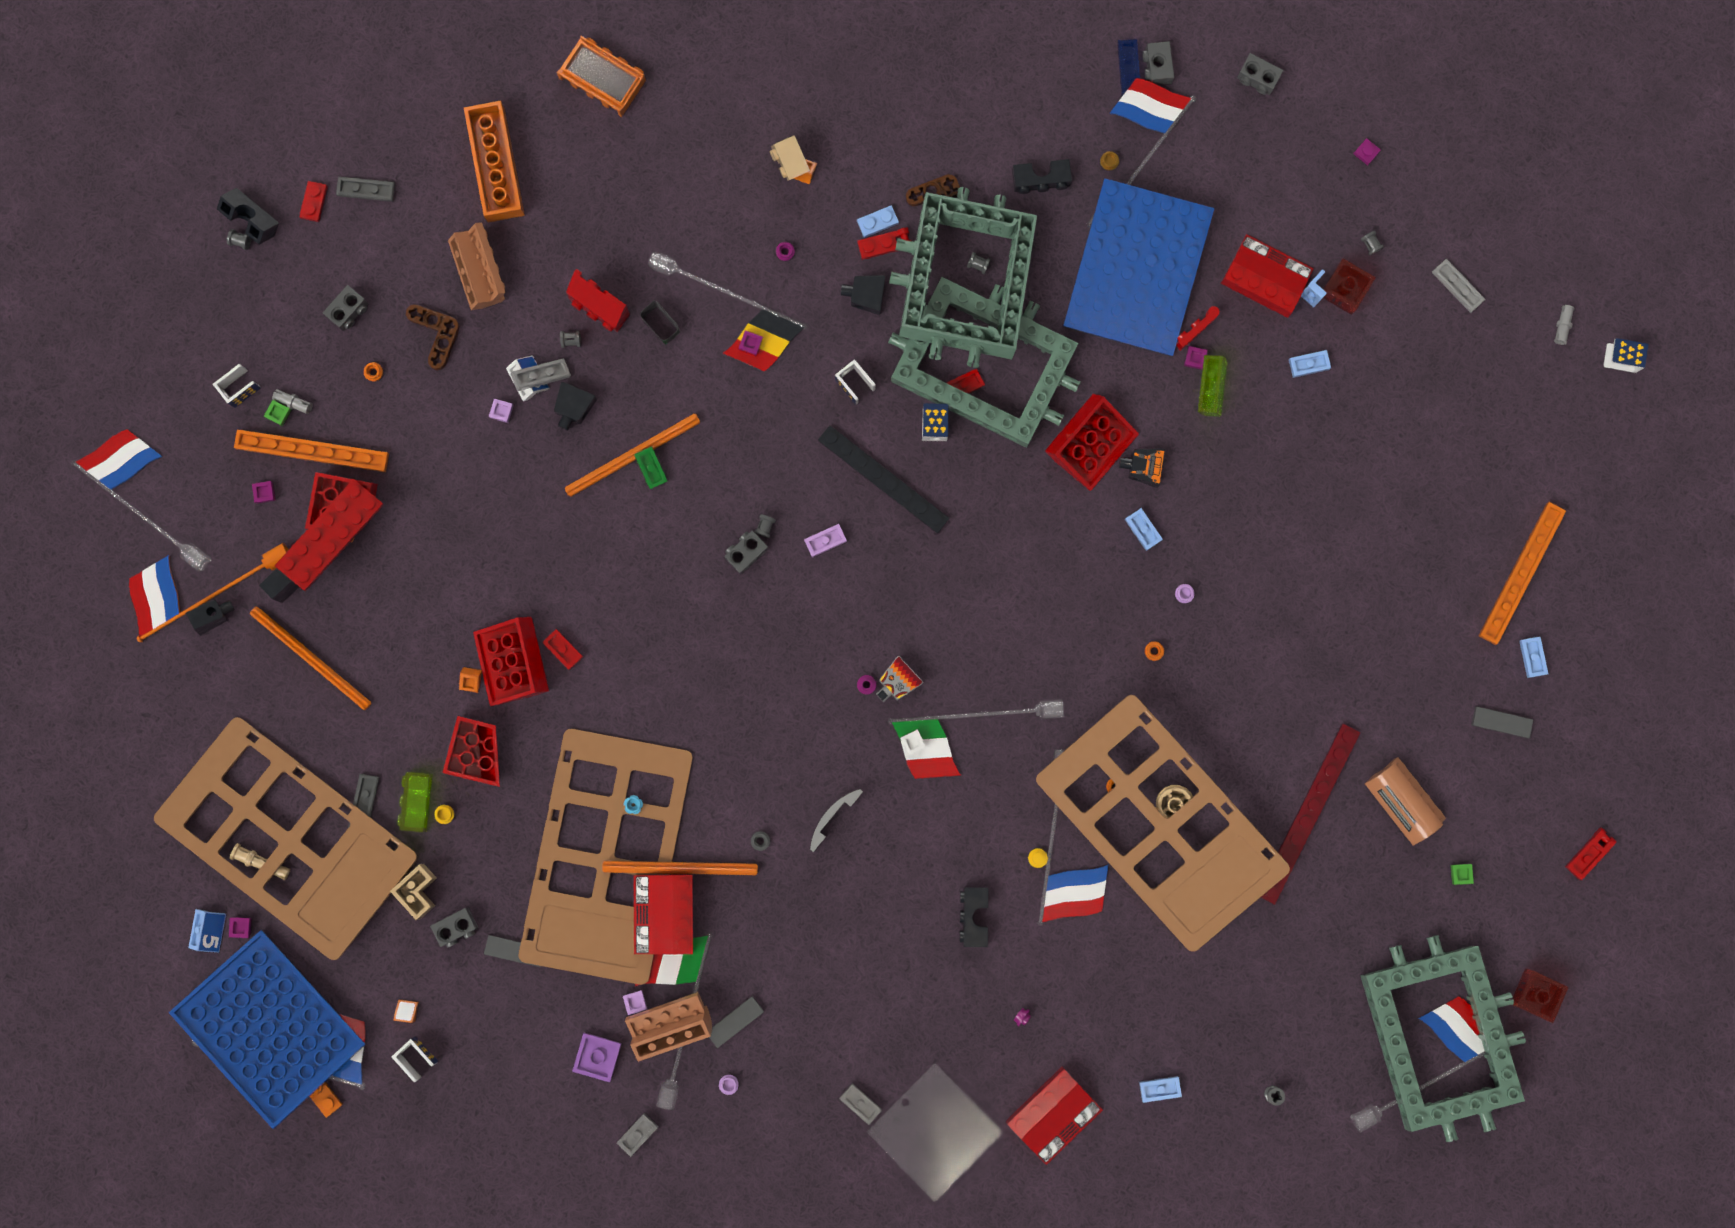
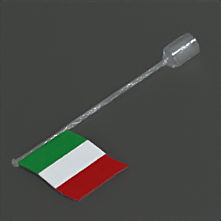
[888,699,1064,779]
[635,932,713,1110]

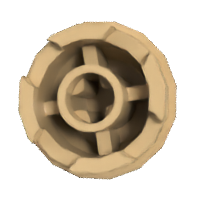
[1156,785,1193,818]

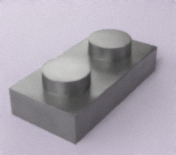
[839,1083,882,1125]
[617,1113,659,1157]

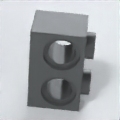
[1237,53,1283,95]
[323,285,369,331]
[724,531,769,575]
[430,907,479,948]

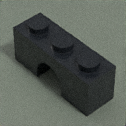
[1012,159,1072,194]
[217,188,279,245]
[960,887,988,947]

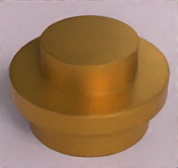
[1100,151,1119,171]

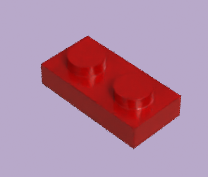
[299,181,328,222]
[947,368,985,394]
[542,629,583,670]

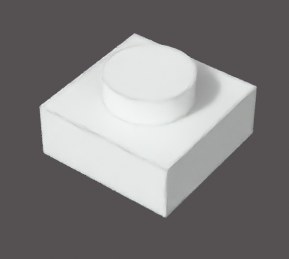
[900,729,926,755]

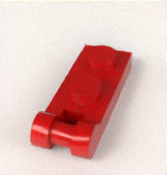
[857,227,911,260]
[1176,306,1220,351]
[1565,827,1616,880]

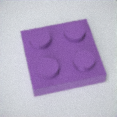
[572,1032,622,1082]

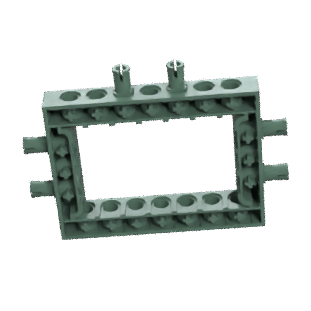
[889,187,1037,368]
[888,277,1081,448]
[1360,935,1526,1142]

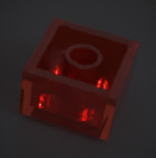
[1323,258,1376,315]
[1512,969,1569,1023]

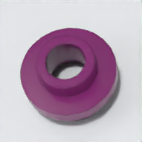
[776,242,795,261]
[857,675,876,695]
[1014,1008,1031,1027]

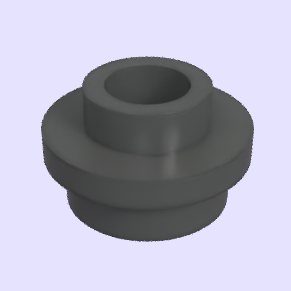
[751,831,770,851]

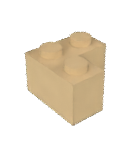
[770,135,810,181]
[390,864,437,920]

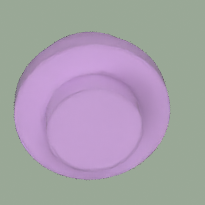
[1175,584,1194,603]
[719,1075,739,1095]

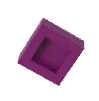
[1353,138,1381,166]
[739,330,763,356]
[1184,346,1208,370]
[252,481,275,504]
[229,917,252,938]

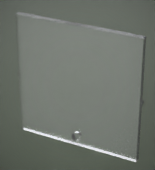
[867,1063,1003,1202]

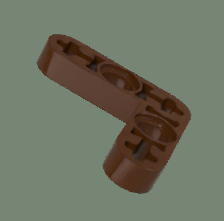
[906,174,960,206]
[406,305,460,370]

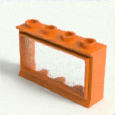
[557,36,646,117]

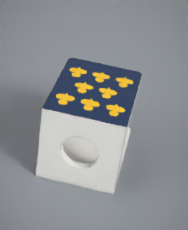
[1604,338,1648,373]
[835,359,876,405]
[213,364,261,408]
[922,403,948,441]
[392,1036,439,1082]

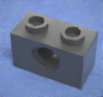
[1142,41,1174,85]

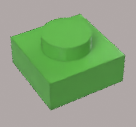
[264,400,291,426]
[1451,864,1474,885]

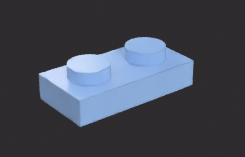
[857,205,899,238]
[1289,350,1331,378]
[1125,508,1163,551]
[1519,637,1548,678]
[1139,1076,1182,1103]

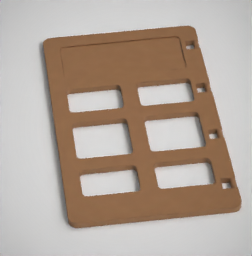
[1036,695,1290,951]
[154,717,417,960]
[519,729,693,985]

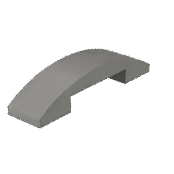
[810,789,863,852]

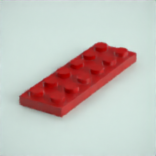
[274,479,384,592]

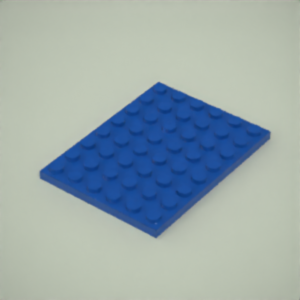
[1063,178,1214,356]
[169,930,366,1129]

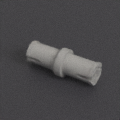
[1554,305,1575,345]
[272,389,313,415]

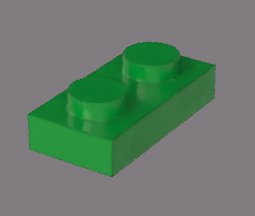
[634,446,667,489]

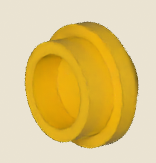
[434,805,454,824]
[1028,848,1048,868]

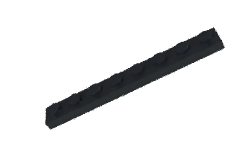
[818,425,949,534]

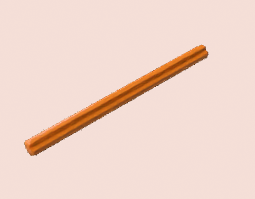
[565,414,700,497]
[250,607,371,710]
[602,861,758,875]

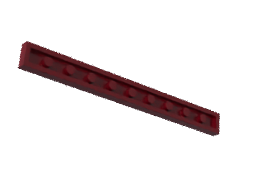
[1260,724,1360,905]

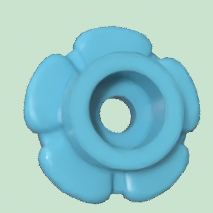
[624,795,643,814]

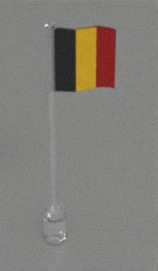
[648,252,809,371]

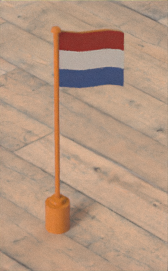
[129,543,289,642]

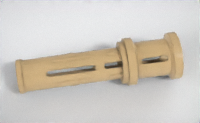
[230,843,290,880]

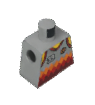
[876,656,923,702]

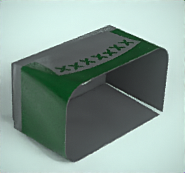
[640,300,680,345]

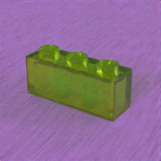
[1198,355,1227,417]
[397,772,433,832]

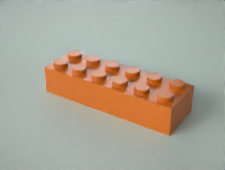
[464,101,525,223]

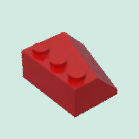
[566,269,630,332]
[305,472,378,529]
[442,716,500,787]

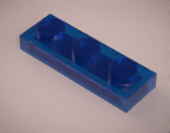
[1117,39,1140,96]

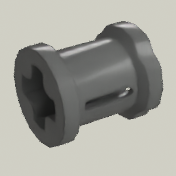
[227,229,252,250]
[1360,231,1384,256]
[967,252,991,274]
[560,330,581,348]
[754,514,776,538]
[1264,1085,1285,1106]

